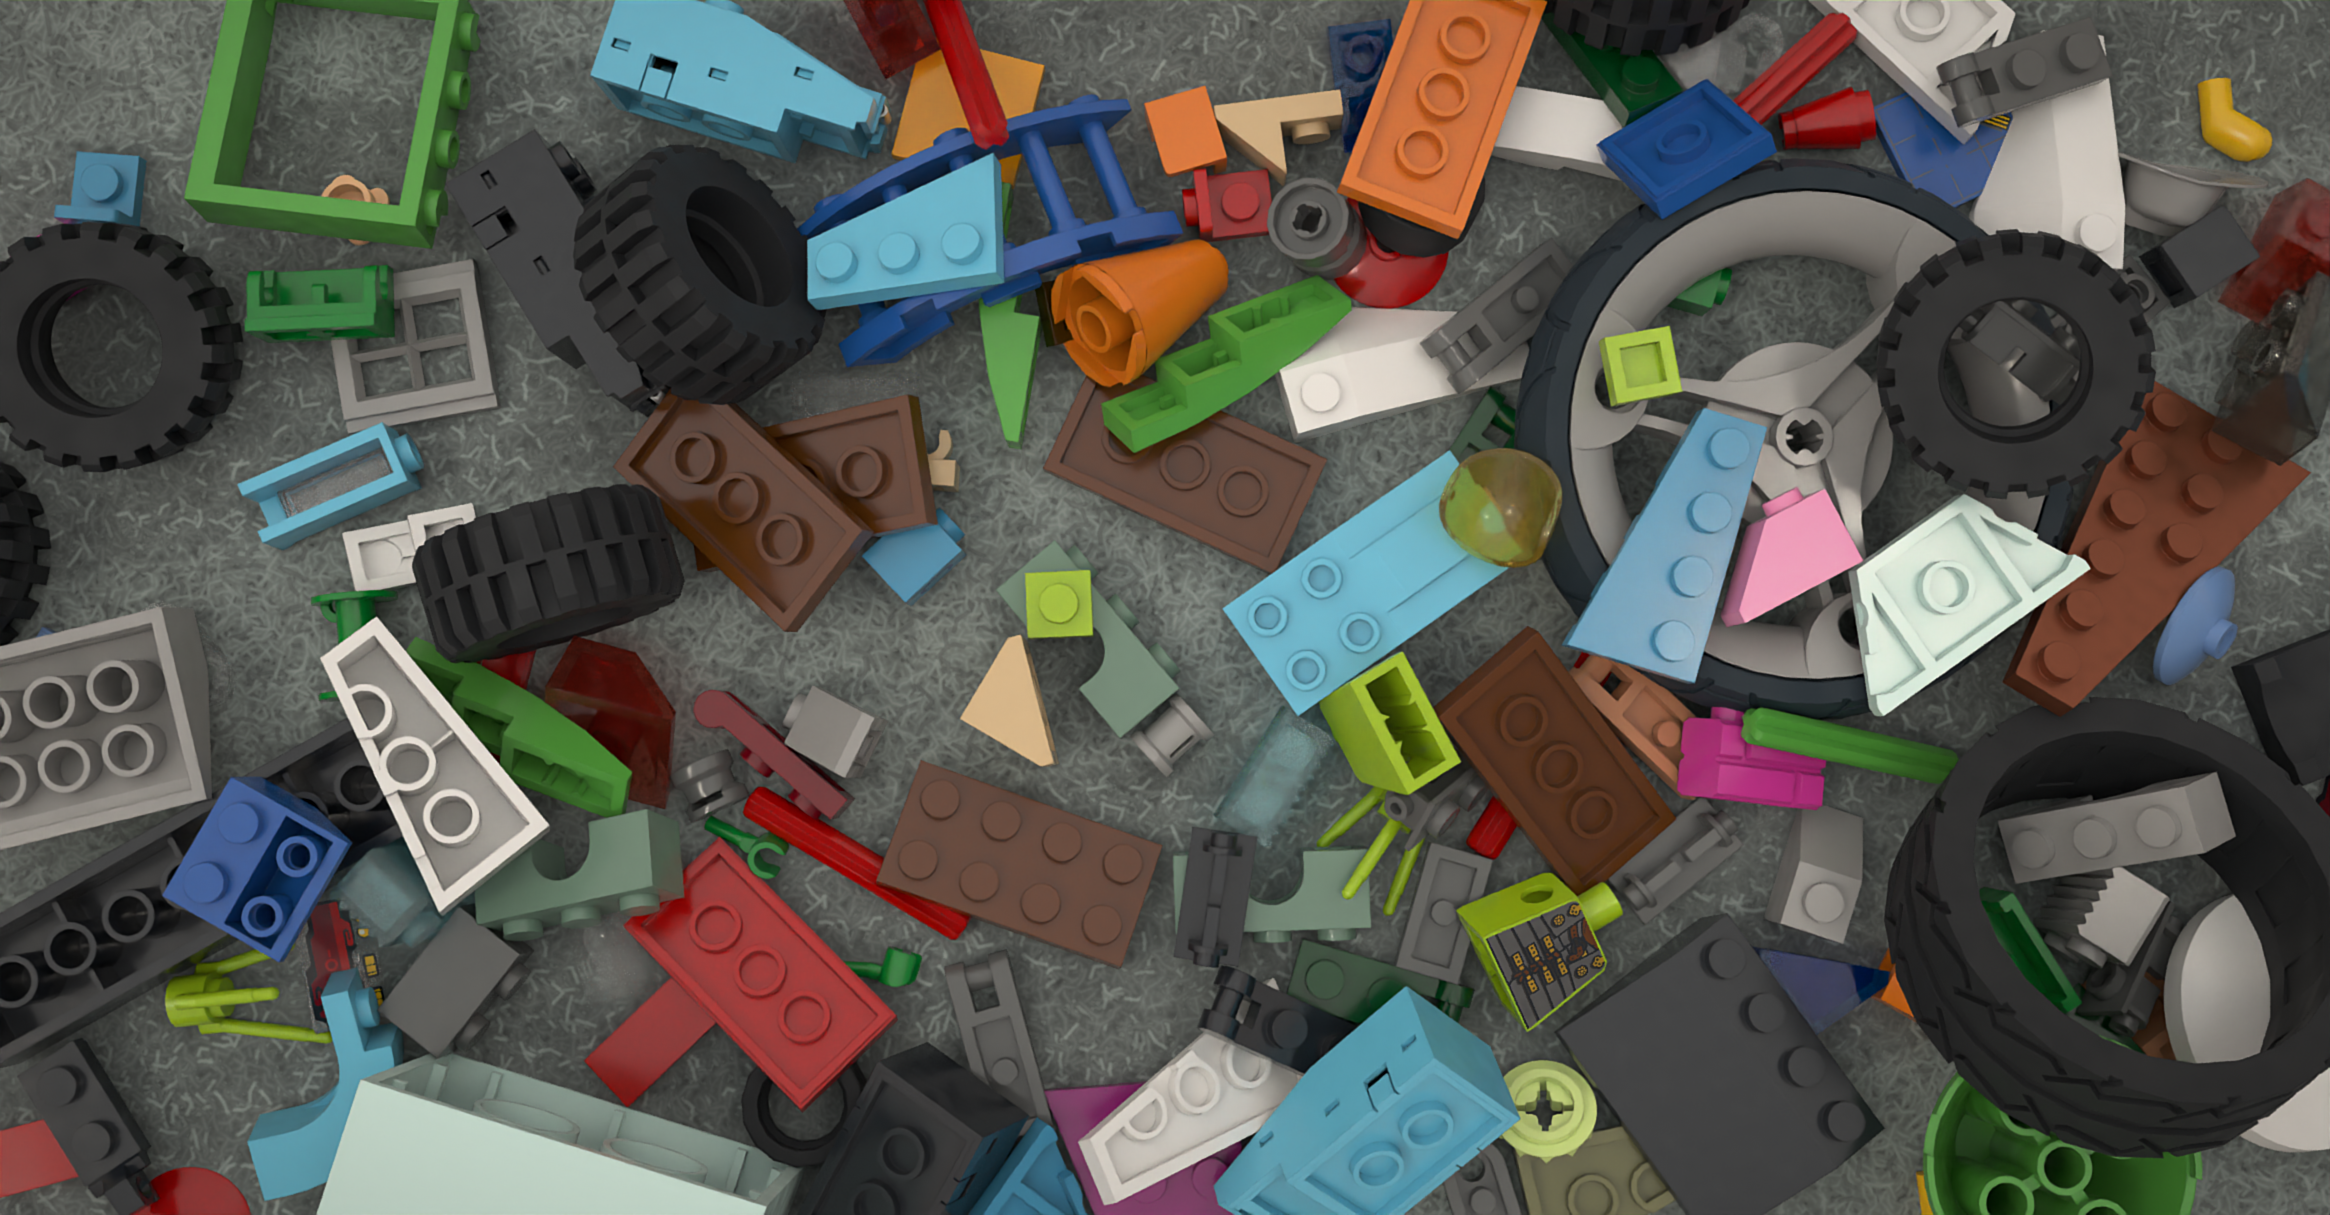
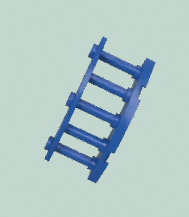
[797,94,1183,367]

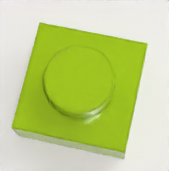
[1598,326,1683,407]
[1025,570,1094,640]

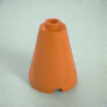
[1051,239,1229,387]

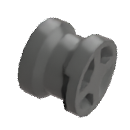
[669,749,750,823]

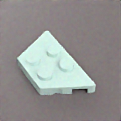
[1848,494,2091,716]

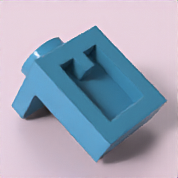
[54,151,147,226]

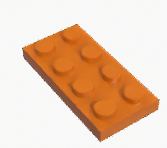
[1337,0,1547,239]

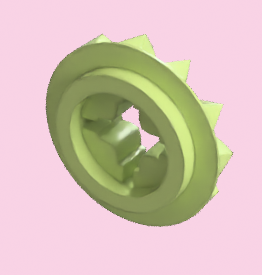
[1499,1060,1597,1164]

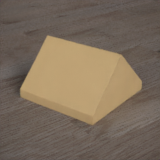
[960,634,1059,767]

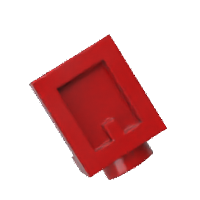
[1182,168,1272,242]

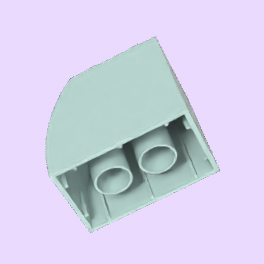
[316,1053,806,1215]

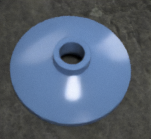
[2153,566,2238,685]

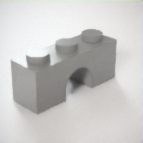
[1998,772,2236,884]

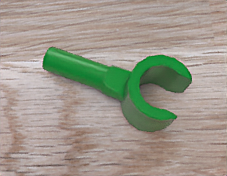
[704,815,789,879]
[843,946,922,987]

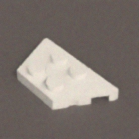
[1808,0,2016,145]

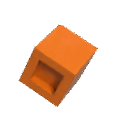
[1144,86,1227,177]

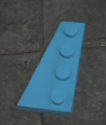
[1561,408,1767,684]

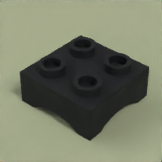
[2231,629,2330,786]

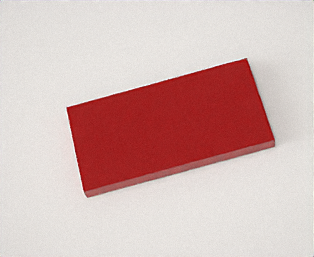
[623,837,898,1113]

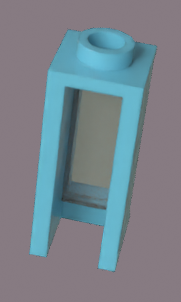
[237,422,424,550]

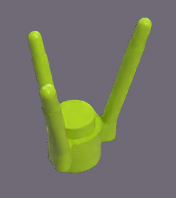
[1317,786,1426,916]
[165,943,333,1044]

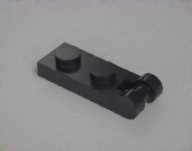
[1197,965,1357,1076]

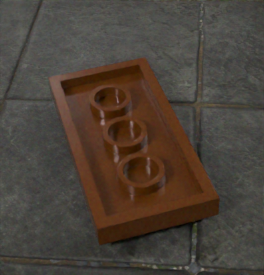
[1043,375,1328,575]
[613,388,874,632]
[694,394,938,572]
[1433,626,1677,896]
[876,760,1163,970]

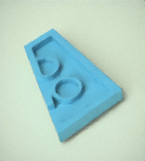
[807,153,1004,310]

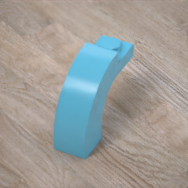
[247,967,404,1201]

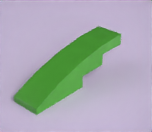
[979,182,1042,450]
[1101,275,1352,453]
[406,637,632,818]

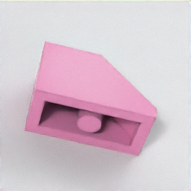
[1720,487,1863,627]

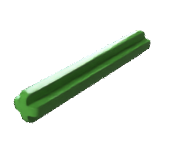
[1741,707,1959,784]

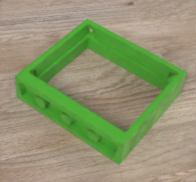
[184,0,481,249]

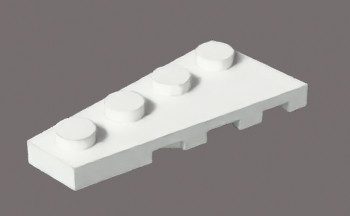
[1078,978,1303,1205]

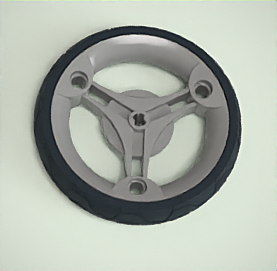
[1514,158,2074,721]

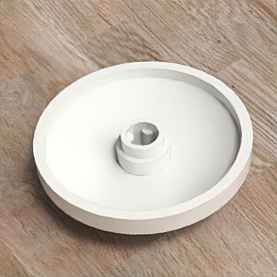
[2164,894,2330,1152]

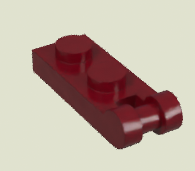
[693,690,855,820]

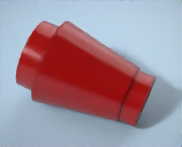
[1778,86,1876,150]

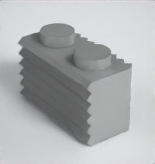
[2033,867,2170,969]

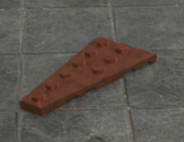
[2002,381,2311,717]

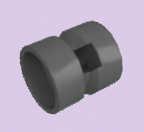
[1267,178,1367,280]

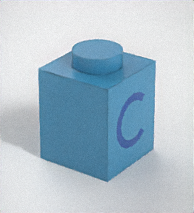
[862,507,966,606]

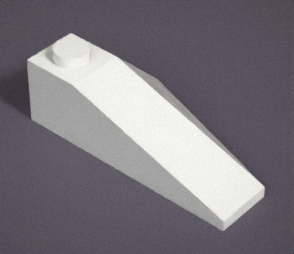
[1969,30,2125,272]
[1275,307,1529,443]

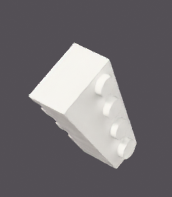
[320,616,550,916]

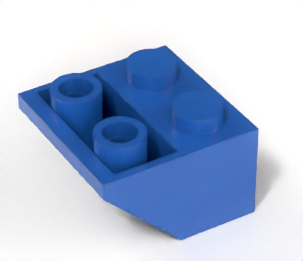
[162,777,352,962]

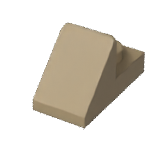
[1213,90,1343,186]

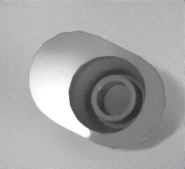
[2118,151,2269,236]

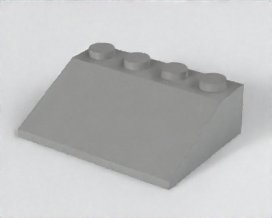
[0,607,212,851]

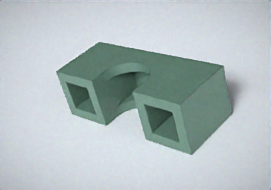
[996,540,1181,739]
[475,809,684,941]
[1173,845,1371,943]

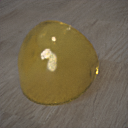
[1439,448,1562,568]

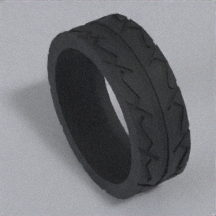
[1884,697,2330,1158]

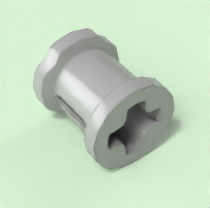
[1130,693,1214,777]

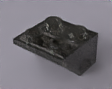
[2211,271,2330,466]

